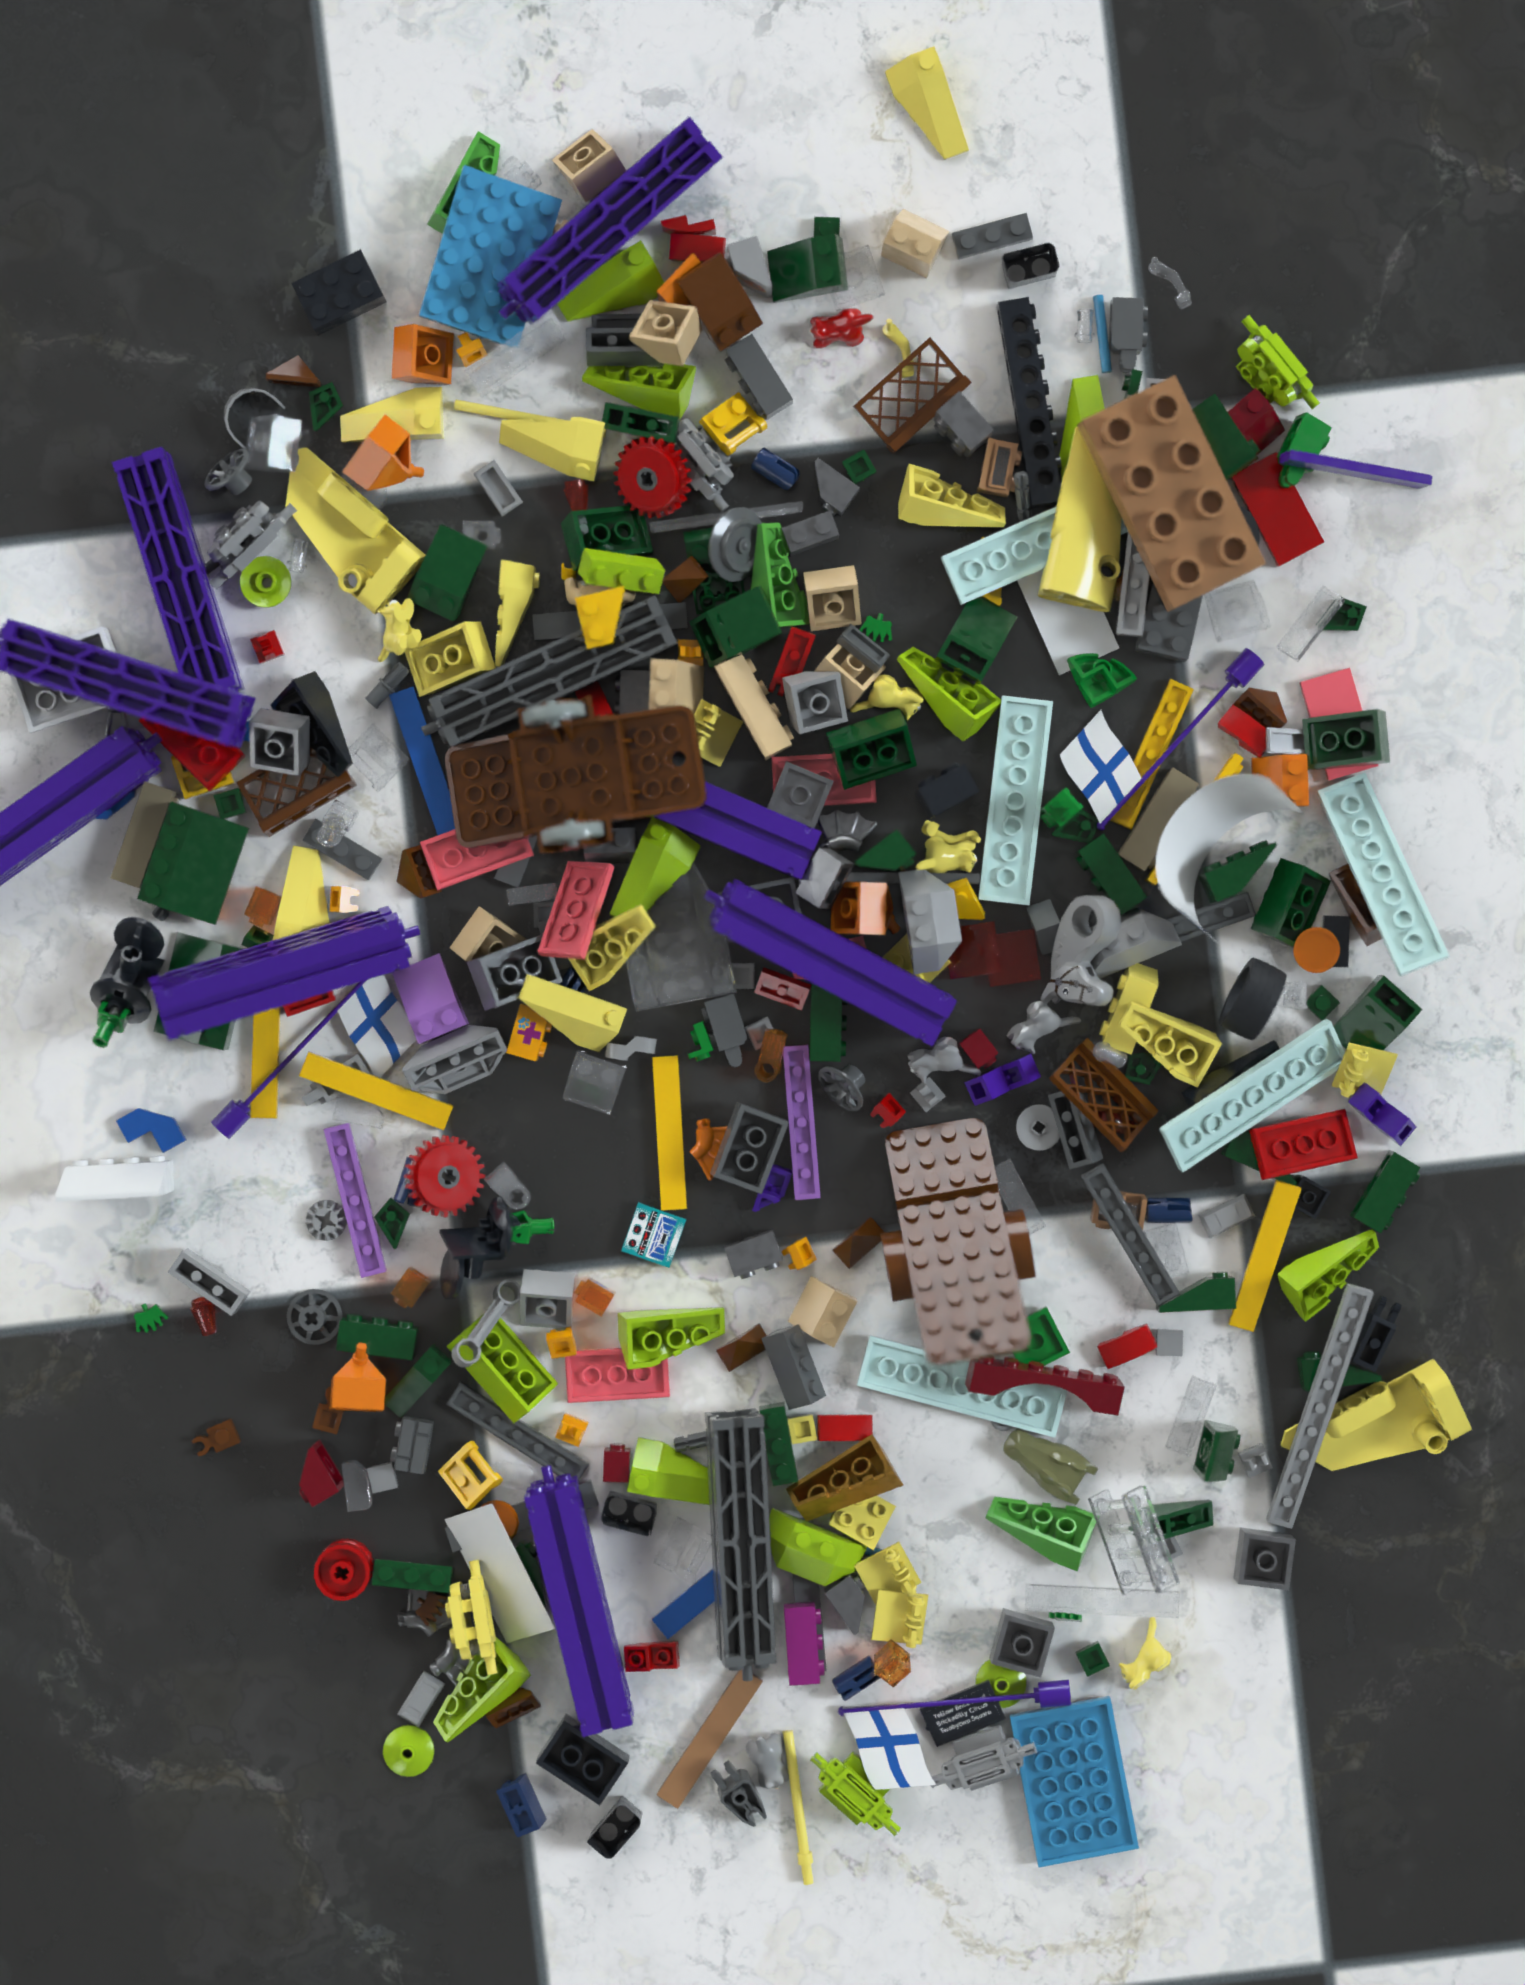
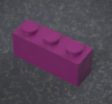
[784,1602,825,1686]

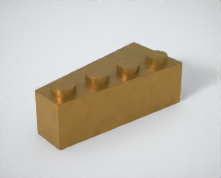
[786,1434,904,1522]

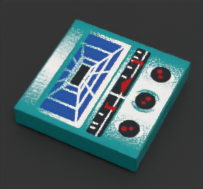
[621,1202,686,1268]

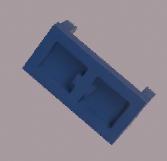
[496,1773,547,1838]

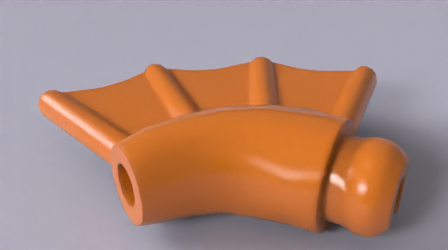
[689,1118,727,1181]

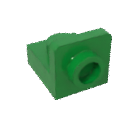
[688,1021,714,1062]

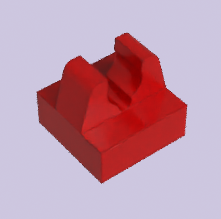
[250,630,285,664]
[871,1093,906,1128]

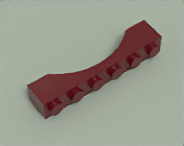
[965,1356,1125,1416]

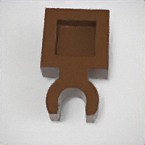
[312,1387,344,1435]
[192,1418,241,1456]

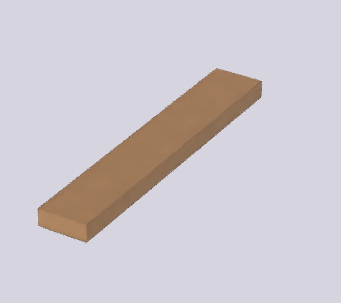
[657,1670,763,1809]

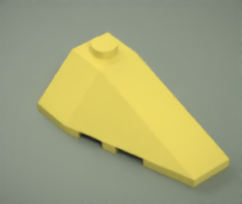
[885,46,969,160]
[340,387,444,442]
[499,417,605,481]
[898,464,1006,527]
[495,560,540,668]
[273,846,330,940]
[1119,1002,1222,1088]

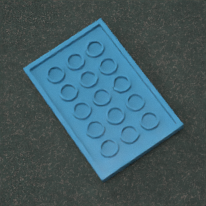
[418,165,562,350]
[1009,1696,1139,1868]

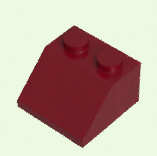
[1228,388,1286,455]
[299,1439,346,1507]

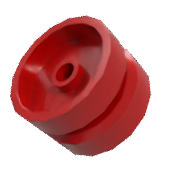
[314,1538,374,1601]

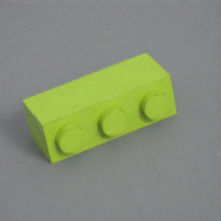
[578,548,665,594]

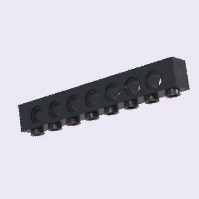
[996,297,1062,509]

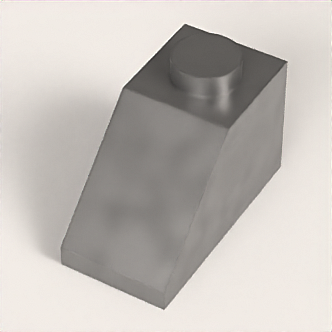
[815,458,860,516]
[824,1574,865,1635]

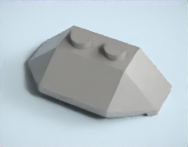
[898,870,962,975]
[1090,908,1182,979]
[402,1025,507,1094]

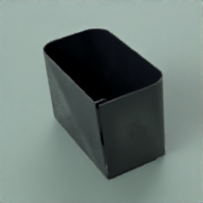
[1002,243,1059,289]
[601,1491,657,1536]
[587,1796,642,1859]

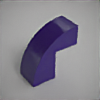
[965,1054,1041,1106]
[1348,1082,1417,1146]

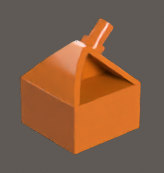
[342,415,424,491]
[831,882,900,935]
[329,1343,386,1412]

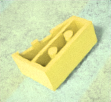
[1099,963,1158,1055]

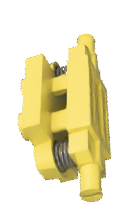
[445,1560,498,1675]

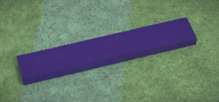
[1279,450,1433,489]

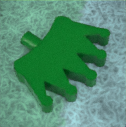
[859,613,892,642]
[134,1303,168,1333]
[1048,1612,1082,1622]

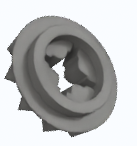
[305,1200,347,1241]

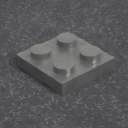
[767,761,834,828]

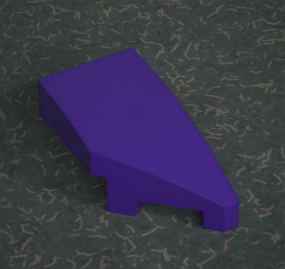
[752,1164,793,1212]

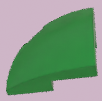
[1067,653,1137,708]

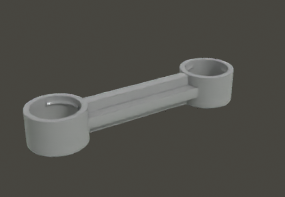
[452,1280,521,1367]

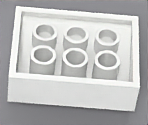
[9,627,116,733]
[55,1156,174,1202]

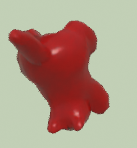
[810,308,873,348]

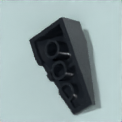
[270,671,353,777]
[1181,1040,1280,1108]

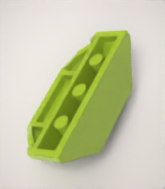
[769,1508,867,1586]

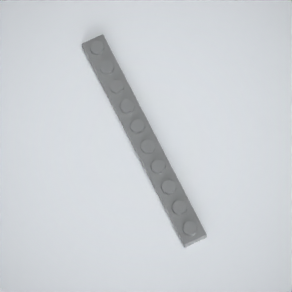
[1116,378,1166,637]
[1266,1283,1373,1529]

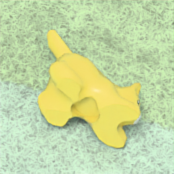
[377,598,422,662]
[850,674,924,721]
[916,836,977,873]
[1119,1616,1171,1690]

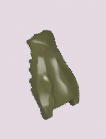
[1003,1428,1098,1505]

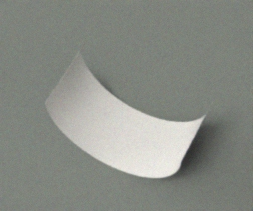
[1156,774,1304,945]

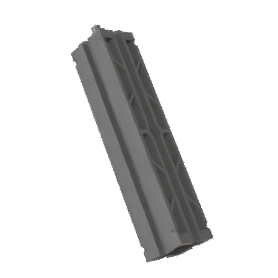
[421,595,678,747]
[705,1408,776,1681]

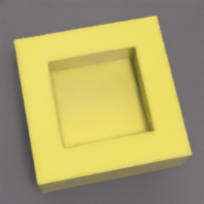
[787,1413,817,1445]

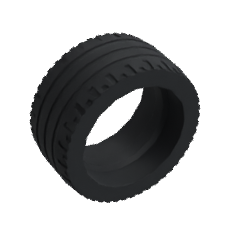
[1219,958,1287,1041]

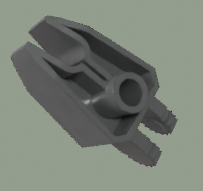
[710,1760,767,1826]

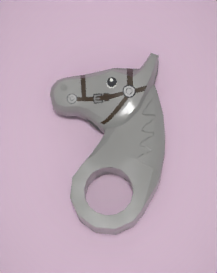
[1040,896,1121,1006]

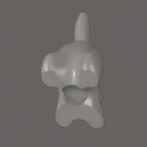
[1007,1001,1081,1054]
[907,1037,981,1083]
[746,1733,789,1789]

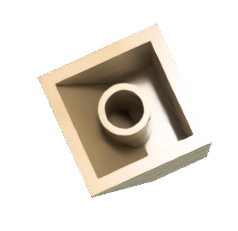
[881,209,949,278]
[649,659,704,713]

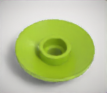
[240,556,292,608]
[975,1659,1027,1708]
[383,1725,434,1777]

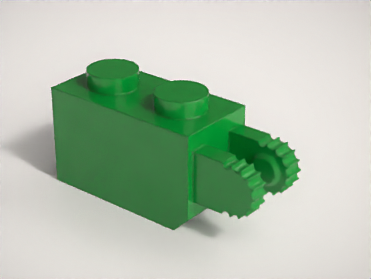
[1276,412,1332,488]
[1040,787,1084,829]

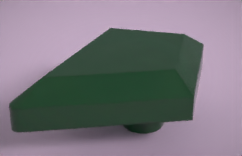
[309,382,343,432]
[1319,598,1367,631]
[1051,809,1099,843]
[1125,1052,1162,1085]
[374,1197,411,1249]

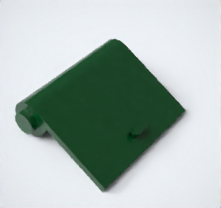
[1192,393,1260,481]

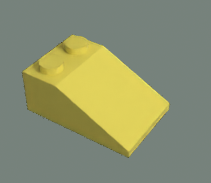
[405,622,496,697]

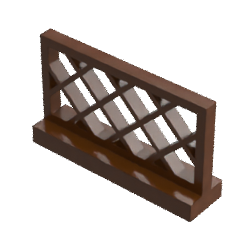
[853,337,972,454]
[236,747,357,837]
[1049,1038,1159,1152]

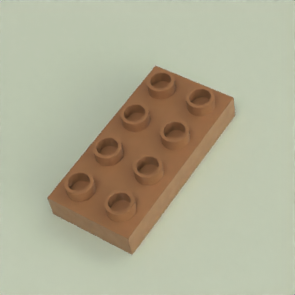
[1077,375,1266,612]

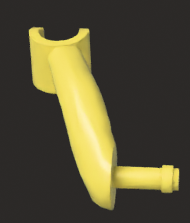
[882,319,914,378]
[922,820,981,845]

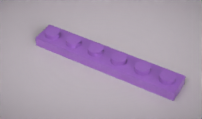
[783,1045,820,1200]
[324,1122,387,1278]

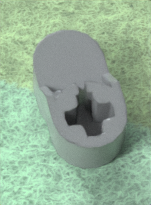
[605,1036,657,1061]

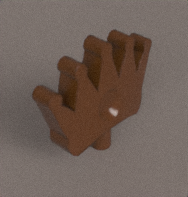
[415,1592,446,1626]

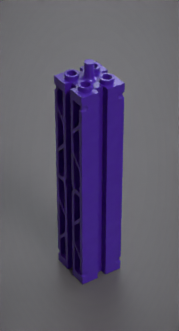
[497,116,723,325]
[112,447,245,692]
[0,618,256,747]
[0,726,163,886]
[653,782,822,880]
[703,879,957,1046]
[148,906,420,1041]
[524,1465,634,1737]

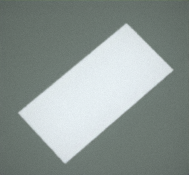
[1017,569,1119,675]
[444,1504,555,1643]

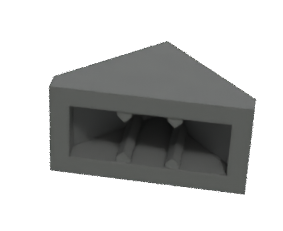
[1026,899,1060,956]

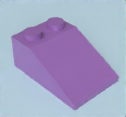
[392,953,469,1044]

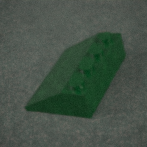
[137,801,250,925]
[153,932,245,1050]

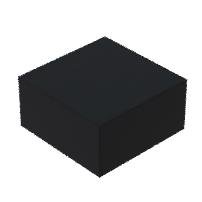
[1295,1175,1331,1219]

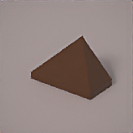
[266,355,321,388]
[662,556,708,603]
[1232,687,1287,728]
[396,845,442,899]
[833,1216,885,1269]
[716,1323,767,1372]
[485,1687,541,1729]

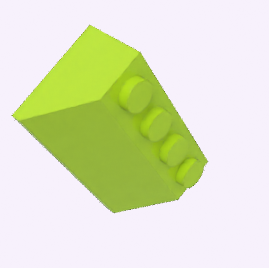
[447,1313,558,1423]

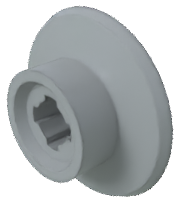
[1016,1105,1060,1151]

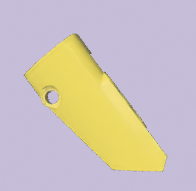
[1038,427,1122,612]
[285,447,426,614]
[1281,1359,1472,1471]

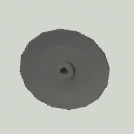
[709,507,762,582]

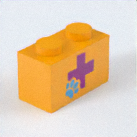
[506,1003,553,1061]

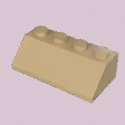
[715,654,794,761]

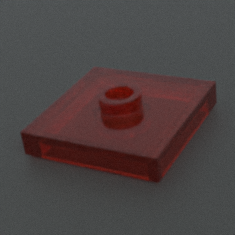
[948,921,1002,980]
[982,929,1041,987]

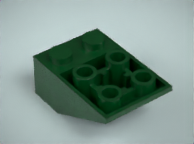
[683,527,745,614]
[689,585,782,668]
[935,596,1018,684]
[1198,840,1277,903]
[1333,975,1423,1050]

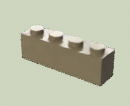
[1117,768,1199,872]
[110,781,179,888]

